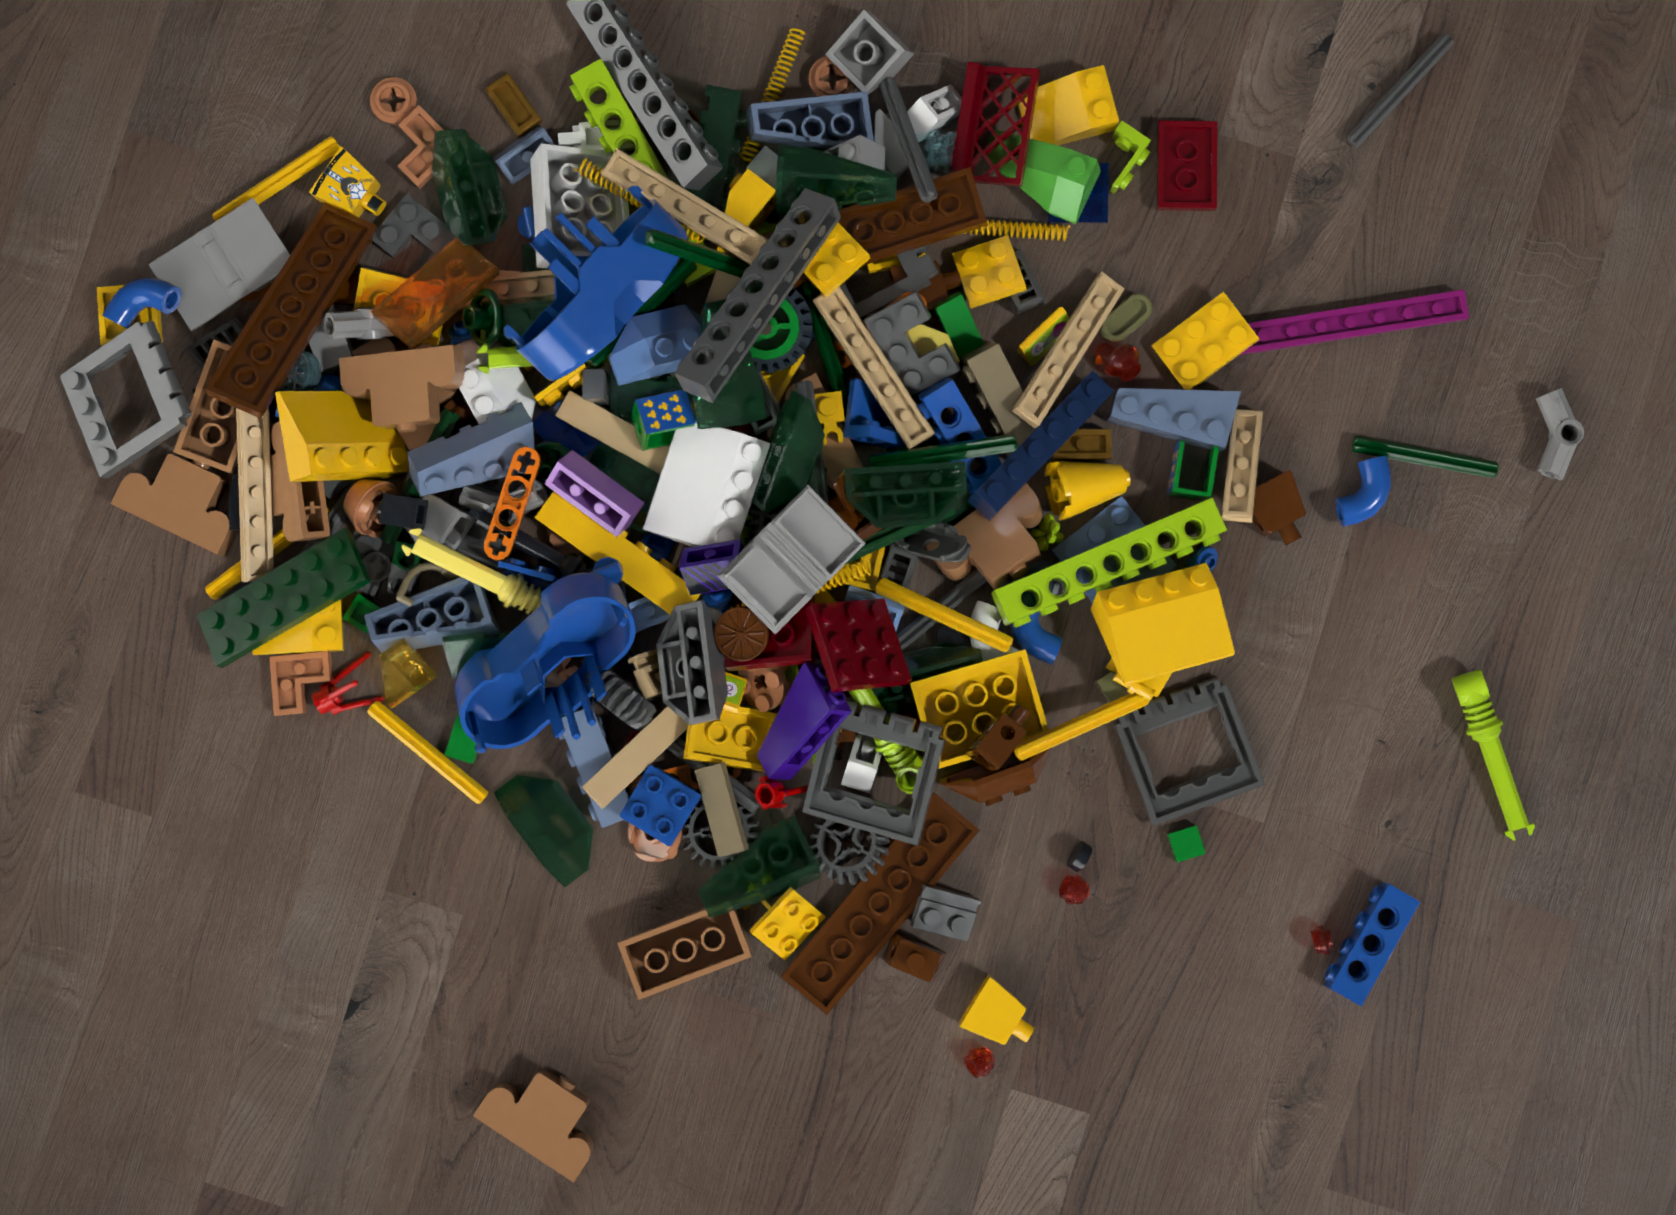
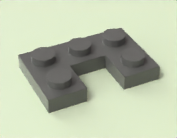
[372,194,476,287]
[864,291,960,396]

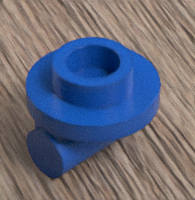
[517,206,535,239]
[449,320,481,345]
[1184,543,1218,571]
[590,557,623,584]
[703,589,733,614]

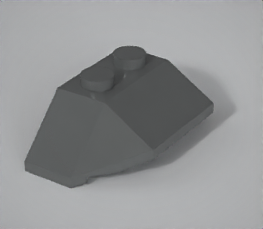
[656,600,728,725]

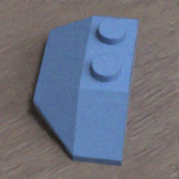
[608,304,710,386]

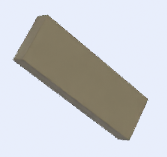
[695,762,749,857]

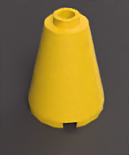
[1045,461,1131,520]

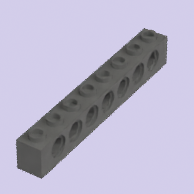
[566,0,723,191]
[674,188,841,403]

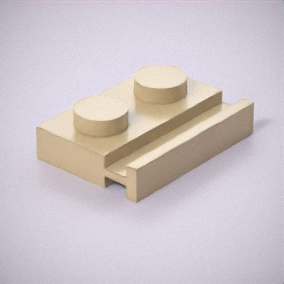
[628,649,662,700]

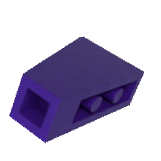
[757,663,852,780]

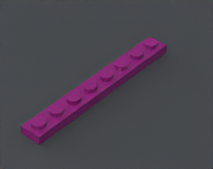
[1238,289,1469,356]

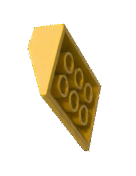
[275,391,409,482]
[1091,563,1235,686]
[910,649,1049,769]

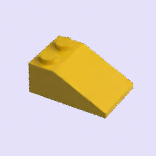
[1016,65,1119,146]
[717,169,778,257]
[252,599,344,655]

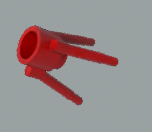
[312,652,384,715]
[755,775,827,810]

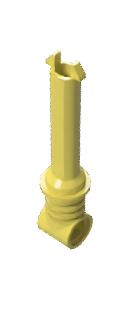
[402,528,542,614]

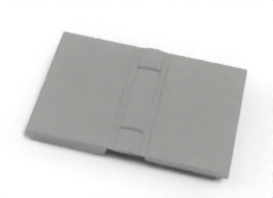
[148,198,290,331]
[717,485,866,634]

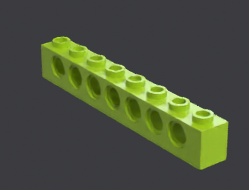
[569,59,716,288]
[991,498,1227,628]

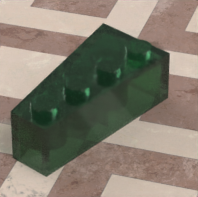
[687,84,747,213]

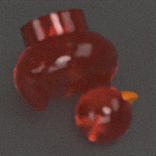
[1095,343,1141,381]

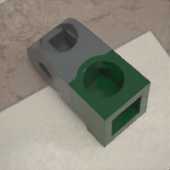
[388,540,424,598]

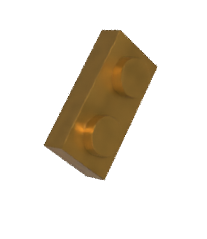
[1051,429,1112,460]

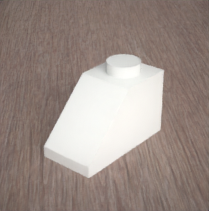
[907,84,962,142]
[841,733,882,793]

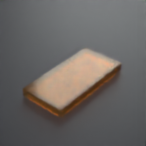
[371,236,500,350]

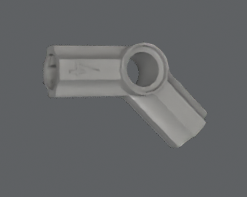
[323,307,417,339]
[1536,388,1584,480]
[458,479,548,524]

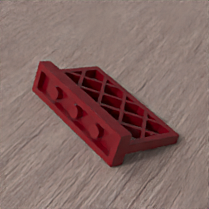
[950,62,1040,186]

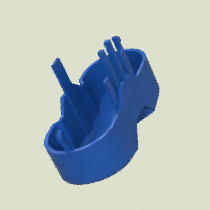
[504,186,688,381]
[454,573,636,753]

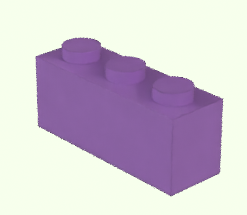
[544,450,644,537]

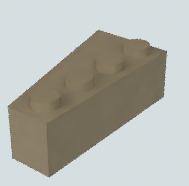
[959,341,1036,458]

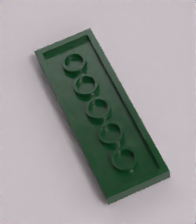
[196,528,371,668]

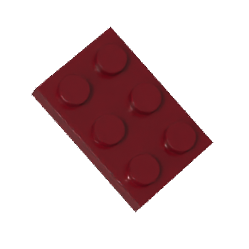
[1157,120,1218,211]

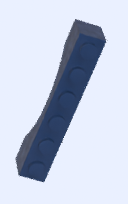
[968,371,1114,521]

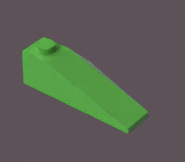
[984,129,1101,224]

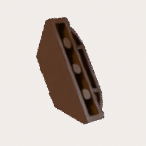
[938,748,1052,806]

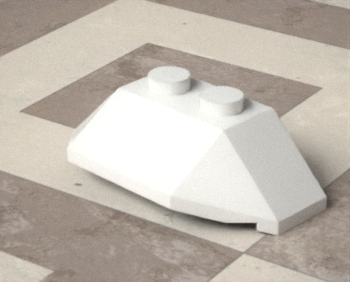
[455,338,536,424]

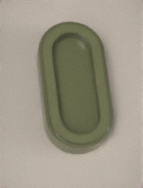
[1100,294,1153,343]

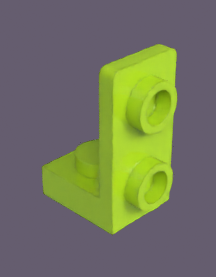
[1110,121,1151,194]

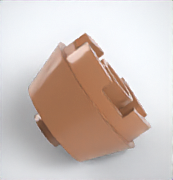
[343,479,400,538]

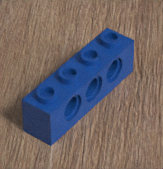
[916,377,1002,495]
[1324,882,1420,1007]

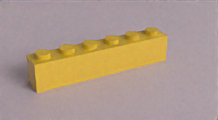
[535,491,703,616]

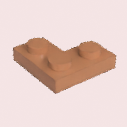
[398,105,461,189]
[269,651,333,716]

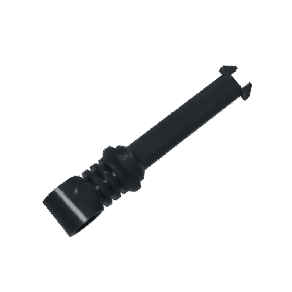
[469,509,626,594]

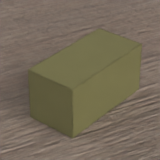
[1095,671,1127,703]

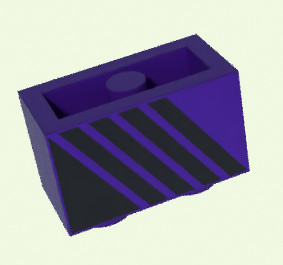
[679,539,744,595]

